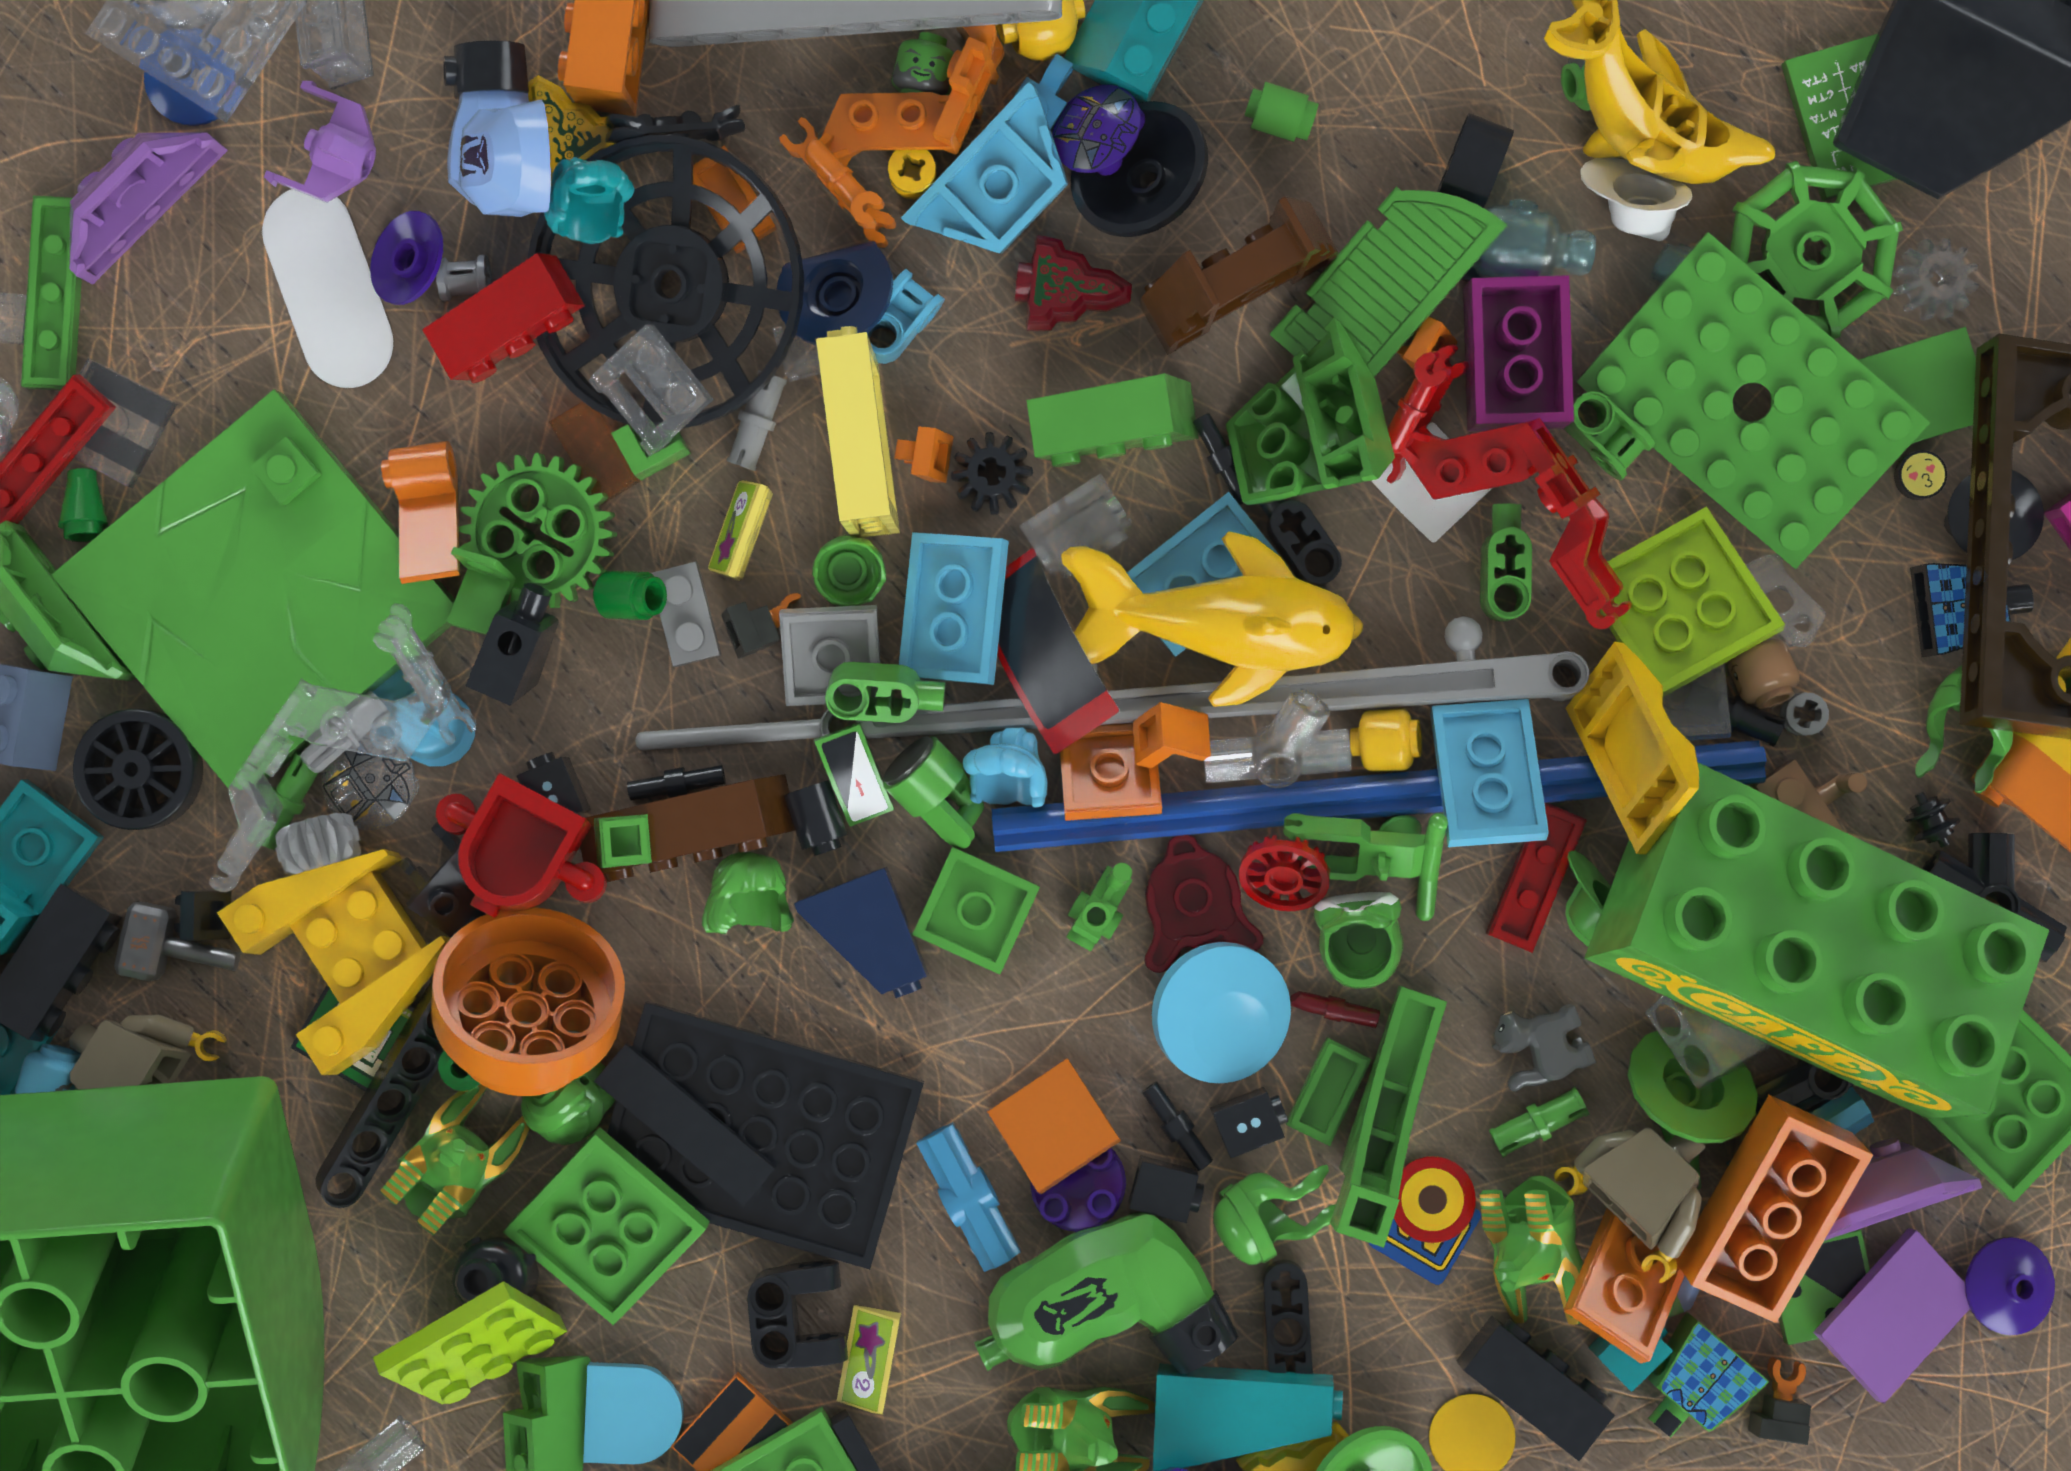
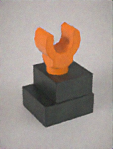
[721,593,801,659]
[1748,1357,1811,1445]

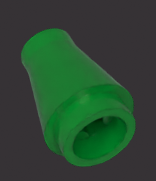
[58,468,109,542]

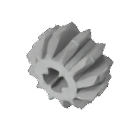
[275,812,361,875]

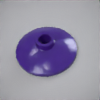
[370,211,443,305]
[1965,1237,2055,1335]

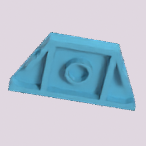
[901,82,1068,254]

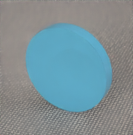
[1152,942,1291,1083]

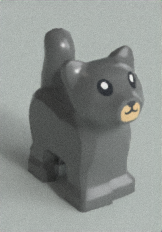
[1492,1004,1596,1092]

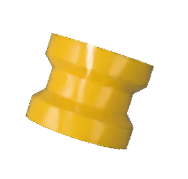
[888,150,937,200]

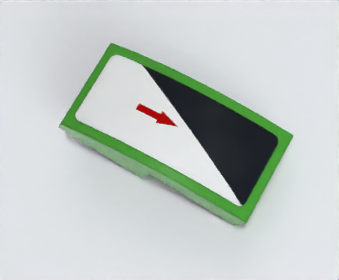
[814,722,895,827]

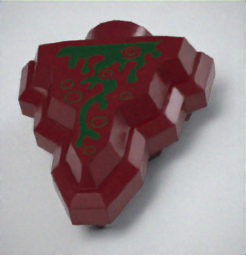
[1015,235,1132,331]

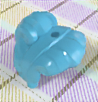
[963,727,1048,807]

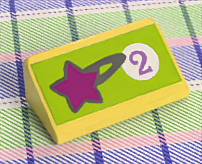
[708,480,773,581]
[837,1305,901,1415]

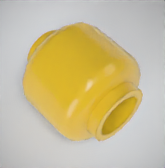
[1350,708,1422,772]

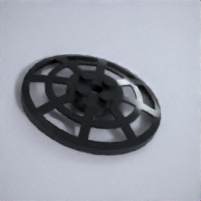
[527,135,804,430]

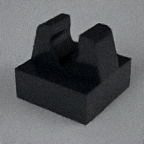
[174,890,232,941]

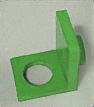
[447,547,516,636]

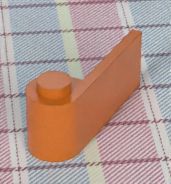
[381,441,460,584]

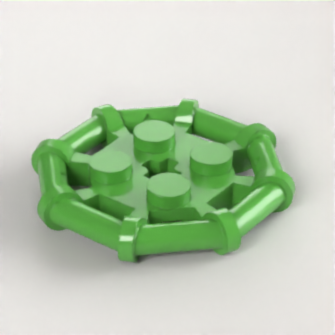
[1730,161,1903,339]

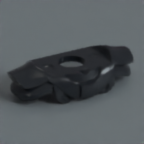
[604,105,745,143]

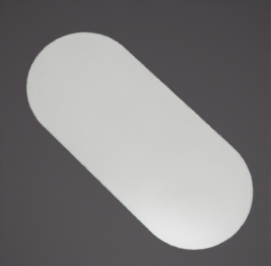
[262,189,393,388]

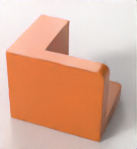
[1133,702,1211,768]

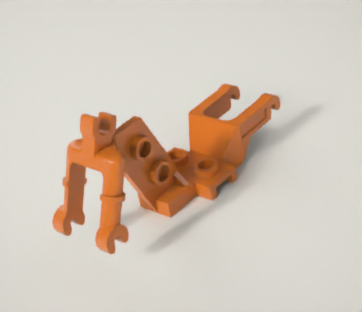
[779,25,1005,248]

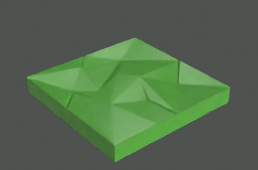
[51,389,455,798]

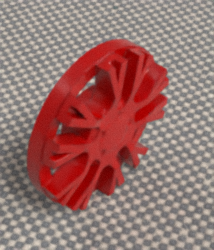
[1239,835,1330,911]

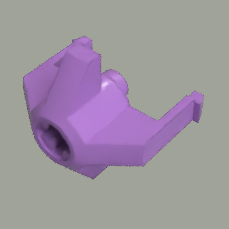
[264,81,376,203]

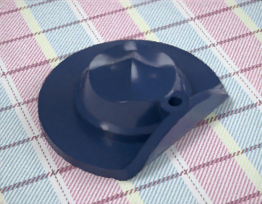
[776,241,893,345]

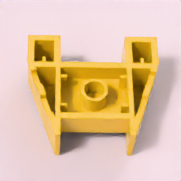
[217,849,450,1075]

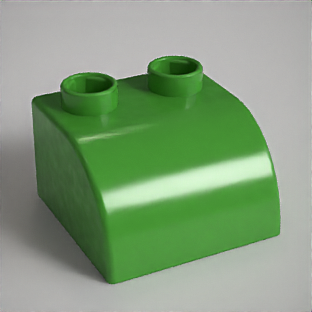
[0,1076,325,1471]

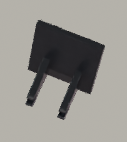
[399,822,502,938]

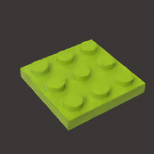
[1600,506,1785,697]
[373,1281,567,1405]

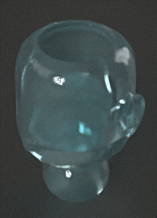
[1474,199,1596,278]

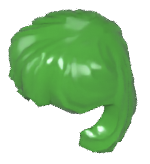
[702,852,794,934]

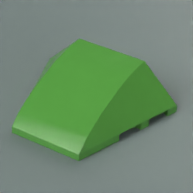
[1226,318,1395,505]

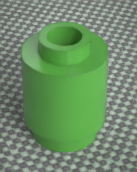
[1244,81,1319,142]

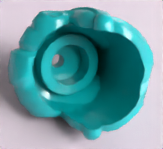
[544,157,635,244]

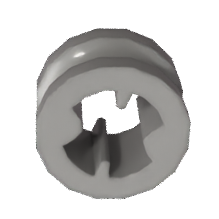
[1780,692,1829,736]

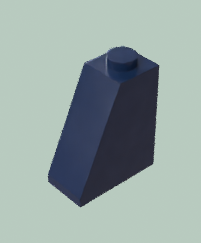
[794,867,929,998]

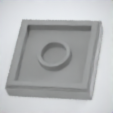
[779,605,880,706]

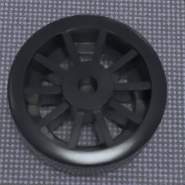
[73,709,203,830]

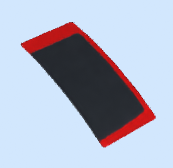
[997,548,1119,754]

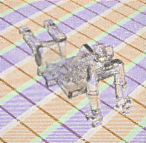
[209,603,477,892]

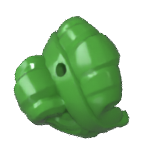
[521,1062,615,1145]

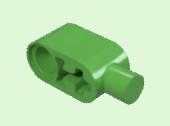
[1480,503,1532,622]
[825,662,945,723]

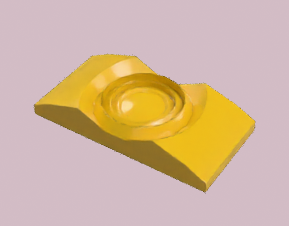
[1565,642,1699,855]

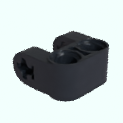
[747,1260,848,1368]

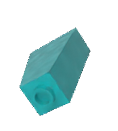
[1153,1363,1343,1471]

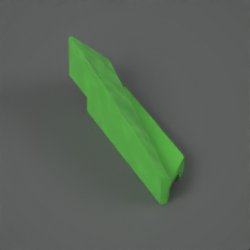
[503,1356,591,1471]

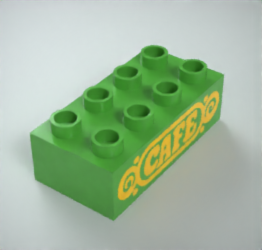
[1584,763,2049,1119]

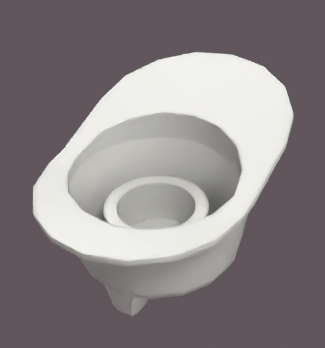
[1580,158,1692,241]

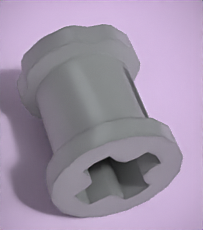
[436,255,493,302]

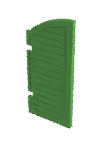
[1270,186,1508,378]

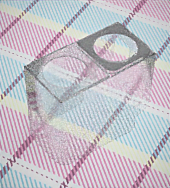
[1645,995,1771,1089]

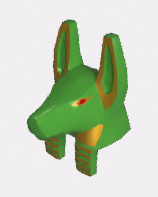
[380,1084,530,1235]
[1479,1175,1583,1325]
[1007,1386,1156,1471]

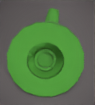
[1627,1027,1758,1190]

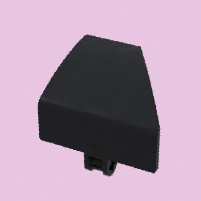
[1833,0,2071,199]

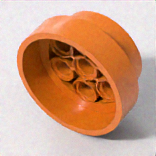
[431,907,625,1096]

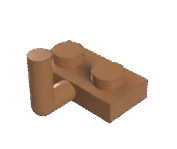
[1751,759,1867,832]

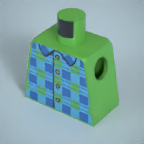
[1648,1312,1769,1438]

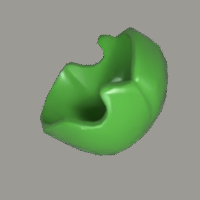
[812,535,886,606]

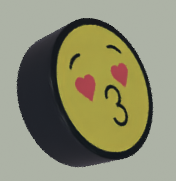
[1894,450,1947,500]

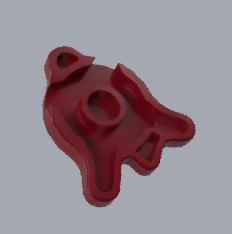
[1144,835,1264,973]

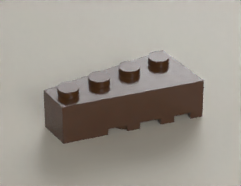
[580,774,795,882]

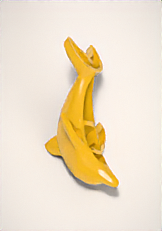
[1544,0,1775,184]
[1061,531,1363,707]

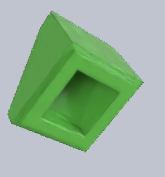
[594,814,652,868]

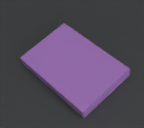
[1813,1228,1970,1404]

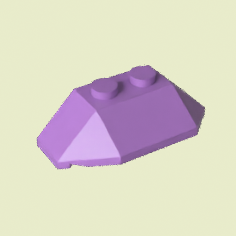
[69,132,228,285]
[1824,1138,1982,1241]

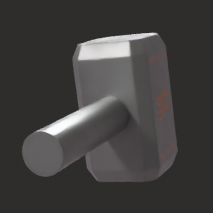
[114,902,240,981]

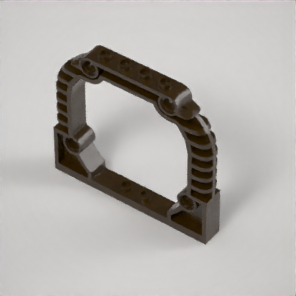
[1959,333,2071,739]

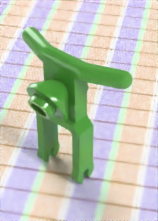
[1283,813,1448,921]

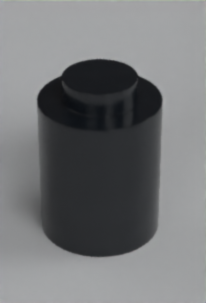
[783,780,848,856]

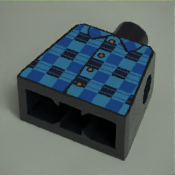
[1910,563,2034,657]

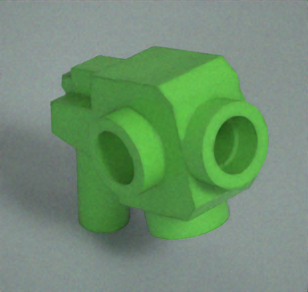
[1066,863,1132,952]

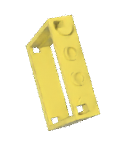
[816,326,900,538]

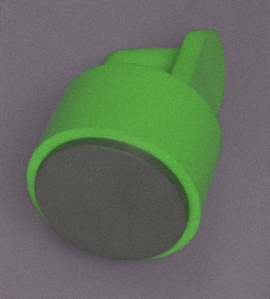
[883,736,984,849]

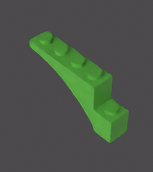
[1330,985,1447,1248]

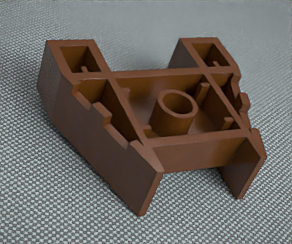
[1139,196,1338,355]

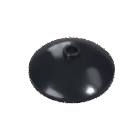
[1070,101,1208,237]

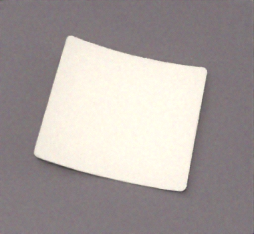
[1372,422,1492,542]

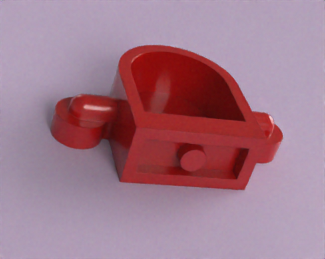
[436,773,607,919]

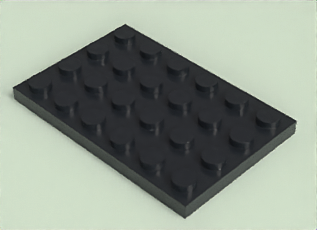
[607,1001,924,1270]

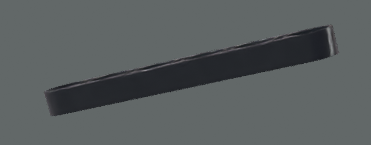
[315,978,444,1208]

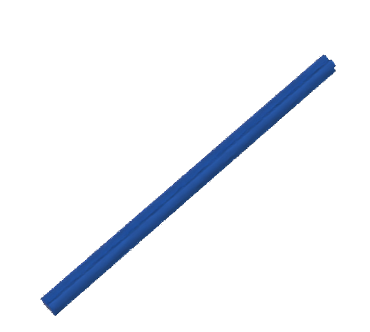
[991,740,1767,852]

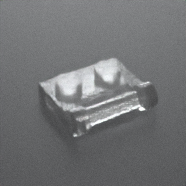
[589,324,714,456]

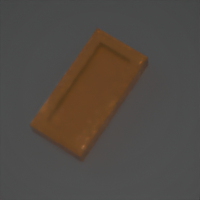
[549,402,641,506]

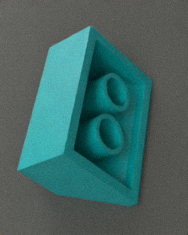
[1064,0,1204,103]

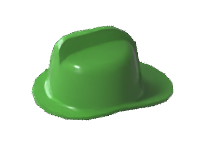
[1566,850,1611,947]

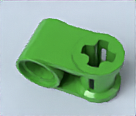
[1564,391,1655,481]

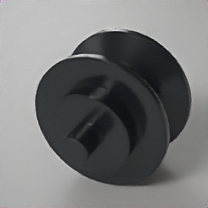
[1904,792,1960,848]

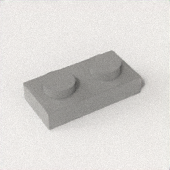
[651,561,721,667]

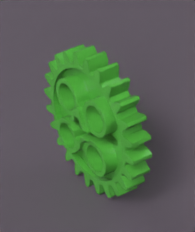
[459,453,617,608]

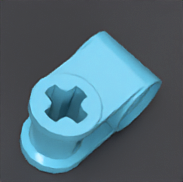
[867,269,945,364]

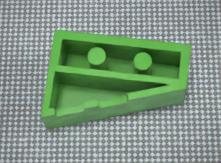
[1026,373,1199,467]

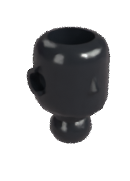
[451,1236,539,1306]

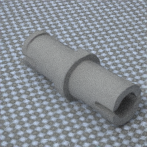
[727,370,787,471]

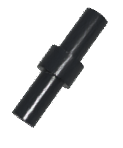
[1193,413,1244,505]
[627,765,726,801]
[1141,1081,1213,1171]

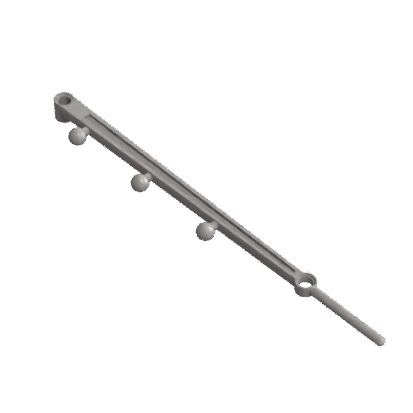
[635,616,1589,751]

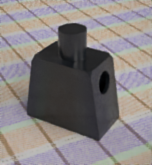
[466,583,559,706]

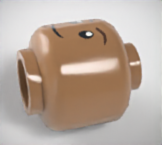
[1727,639,1800,709]

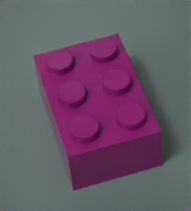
[1463,275,1574,432]

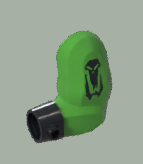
[988,1212,1239,1375]

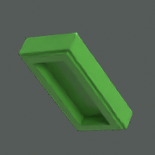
[1285,1037,1372,1146]

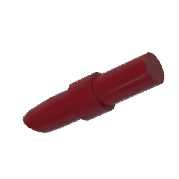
[1290,991,1380,1029]

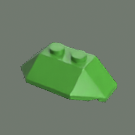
[0,520,136,681]

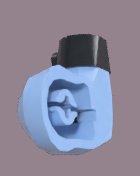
[443,40,551,217]

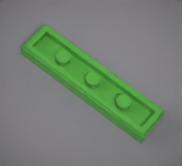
[21,195,82,391]

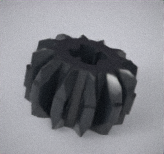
[951,432,1033,515]

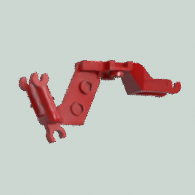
[1386,344,1632,629]

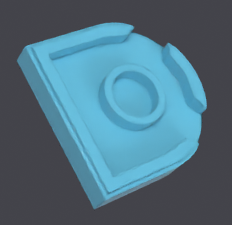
[583,1362,684,1464]

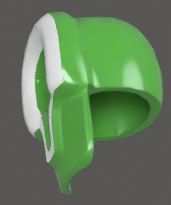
[1313,892,1403,989]

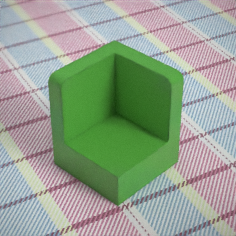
[611,412,691,481]

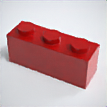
[422,253,585,383]

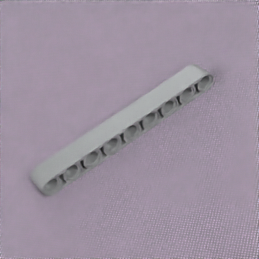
[649,0,1062,47]

